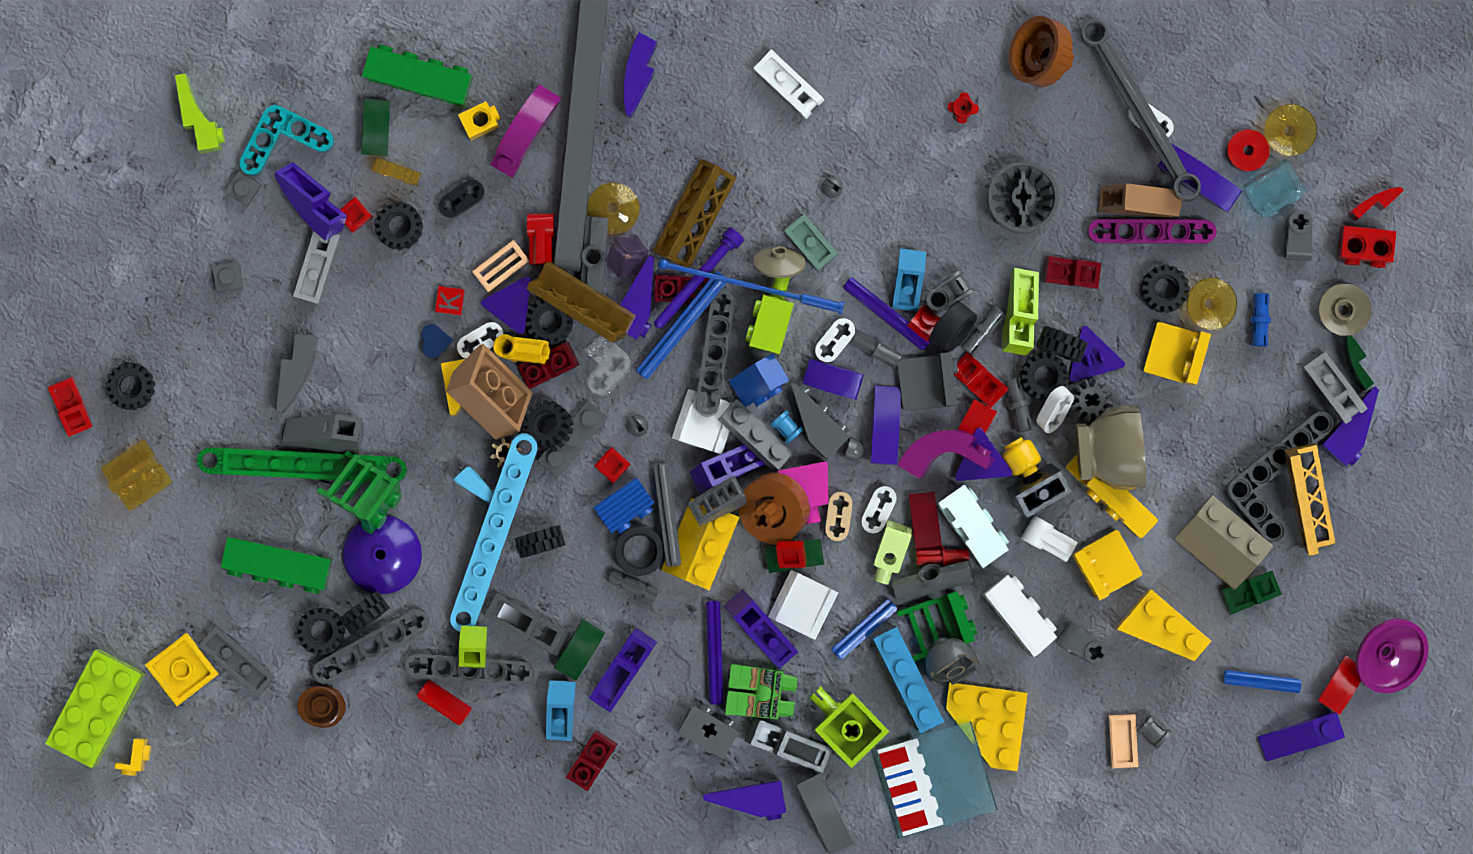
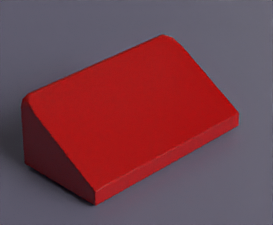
[417,680,472,725]

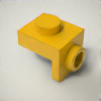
[114,738,151,776]

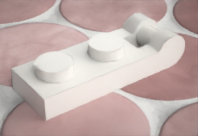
[753,49,824,119]

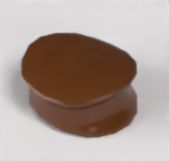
[297,685,346,728]

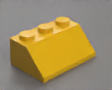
[661,498,740,590]

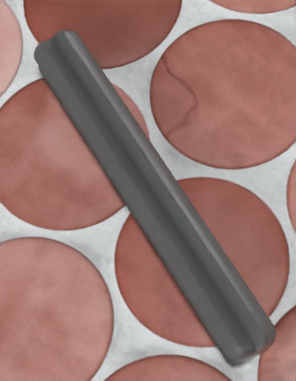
[653,464,681,567]

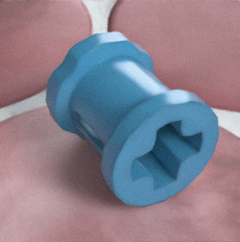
[770,410,804,445]

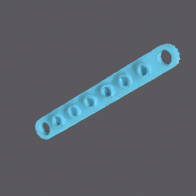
[450,433,537,632]

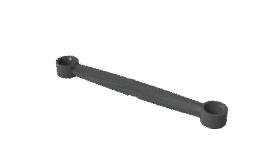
[1082,19,1201,202]

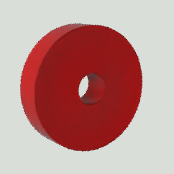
[1226,129,1270,172]

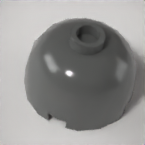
[925,638,980,687]

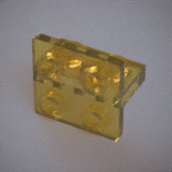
[101,440,173,511]

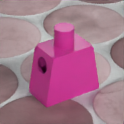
[777,461,828,524]

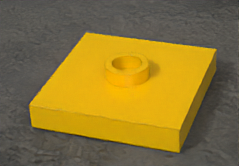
[145,633,219,706]

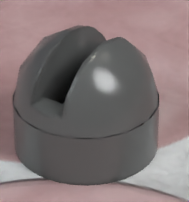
[822,176,843,198]
[627,415,648,437]
[843,439,864,461]

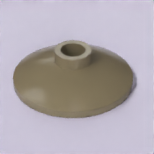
[753,246,805,278]
[1319,284,1371,336]

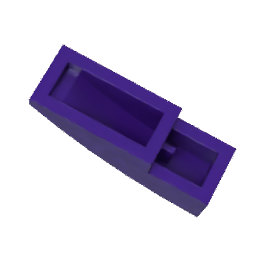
[624,32,658,119]
[1158,144,1242,213]
[274,162,347,241]
[870,386,901,465]
[589,628,657,713]

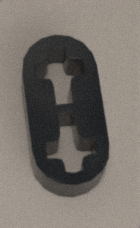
[439,180,485,218]

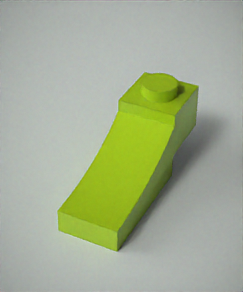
[175,74,225,154]
[1002,268,1039,356]

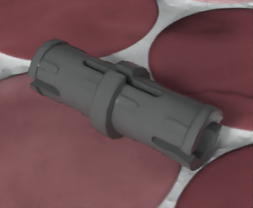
[961,306,1006,357]
[1004,378,1034,433]

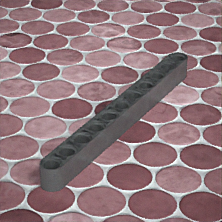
[555,0,608,272]

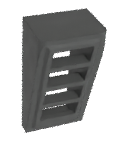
[688,476,747,527]

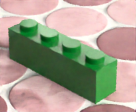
[362,44,473,108]
[221,537,333,594]

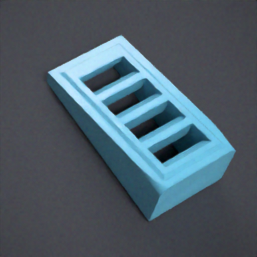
[453,466,494,504]

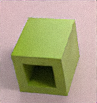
[459,626,487,668]

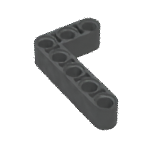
[1225,412,1333,543]

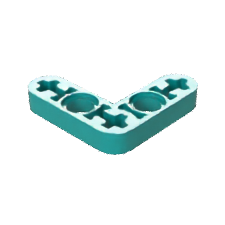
[239,105,335,176]

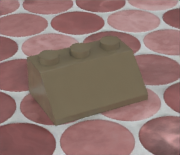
[1173,495,1273,590]

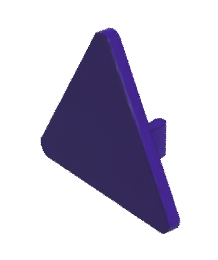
[481,277,531,334]
[1069,326,1125,382]
[955,428,1013,481]

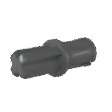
[851,331,902,369]

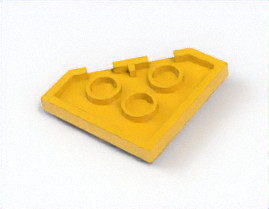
[946,682,1028,771]

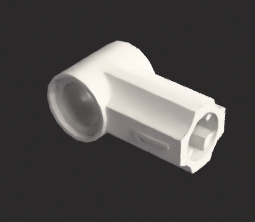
[1021,516,1078,562]

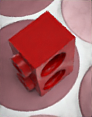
[1337,226,1397,268]

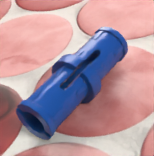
[1250,293,1271,347]

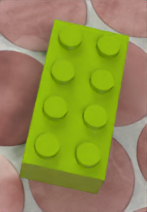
[45,649,146,768]

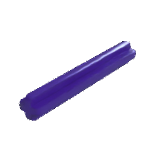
[843,277,930,350]
[706,601,724,705]

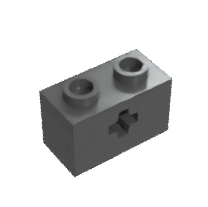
[678,704,739,759]

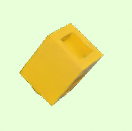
[458,101,501,141]

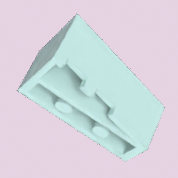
[936,485,1009,568]

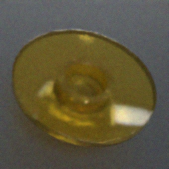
[1264,104,1317,156]
[587,183,640,235]
[1187,278,1237,330]

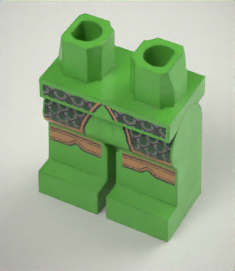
[725,663,798,719]

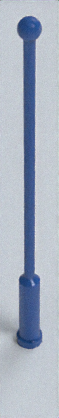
[658,259,845,315]

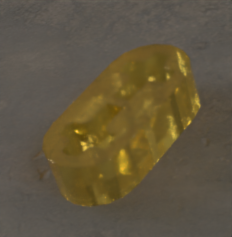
[371,158,422,186]

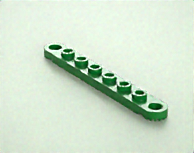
[197,447,407,482]

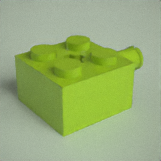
[745,277,794,357]
[809,686,890,768]

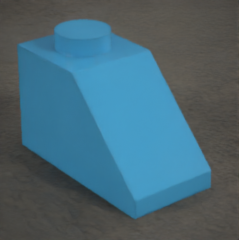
[892,249,926,312]
[546,680,576,741]

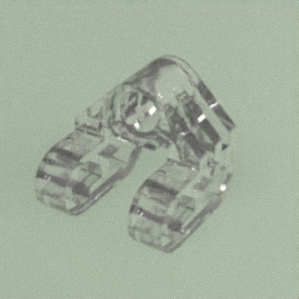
[582,333,632,397]

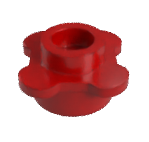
[947,92,979,124]

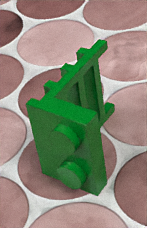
[317,450,402,535]
[896,591,978,661]

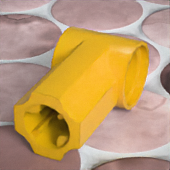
[493,334,550,364]

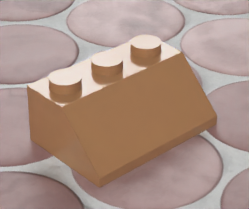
[446,344,533,440]

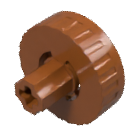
[1009,16,1074,87]
[739,473,810,544]

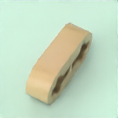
[825,492,852,541]

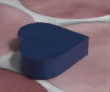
[421,324,454,359]

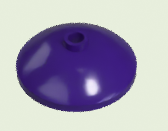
[343,516,422,594]

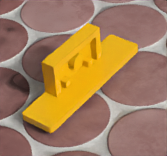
[1065,454,1158,538]

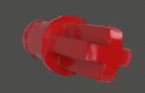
[916,547,969,567]

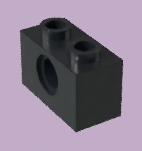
[1007,463,1072,518]

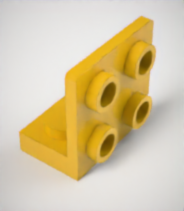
[1143,322,1211,386]
[1071,530,1142,601]

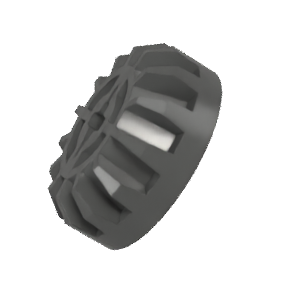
[987,161,1059,233]

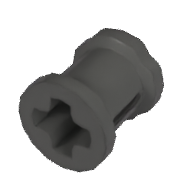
[1137,715,1172,749]

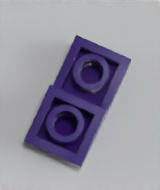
[803,359,864,400]

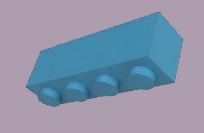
[872,627,944,733]

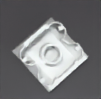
[672,389,731,454]
[768,570,838,640]

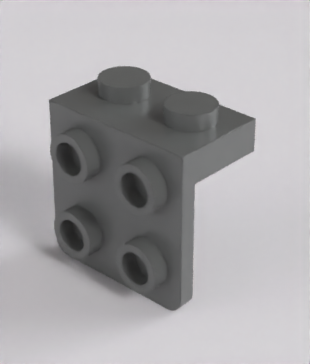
[898,352,961,411]

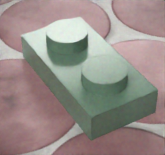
[784,214,838,271]

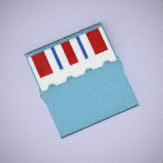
[871,721,998,839]

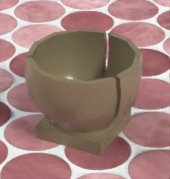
[1075,405,1146,490]

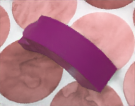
[490,84,561,178]
[897,430,995,479]

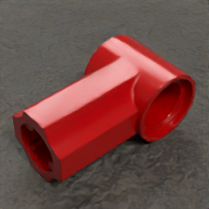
[527,213,554,265]

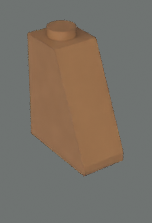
[1098,183,1182,218]

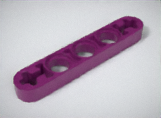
[1087,219,1217,244]

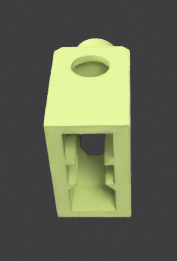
[873,520,912,584]

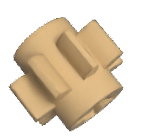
[490,437,523,468]

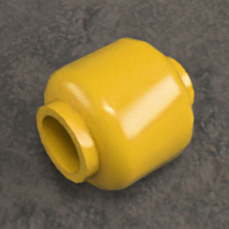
[1002,437,1041,478]

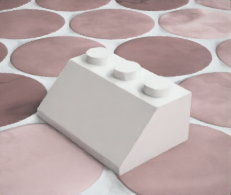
[982,575,1057,657]

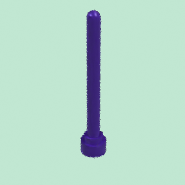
[654,227,744,329]

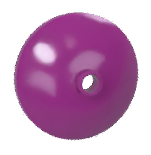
[1356,618,1429,694]

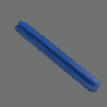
[636,271,726,379]

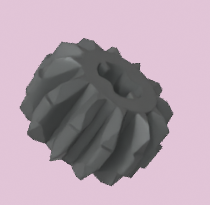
[1070,378,1113,423]

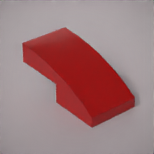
[1348,187,1404,221]
[953,352,1008,408]
[48,376,93,437]
[957,399,997,434]
[1317,655,1361,715]

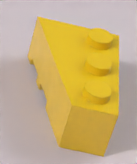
[1114,589,1211,661]

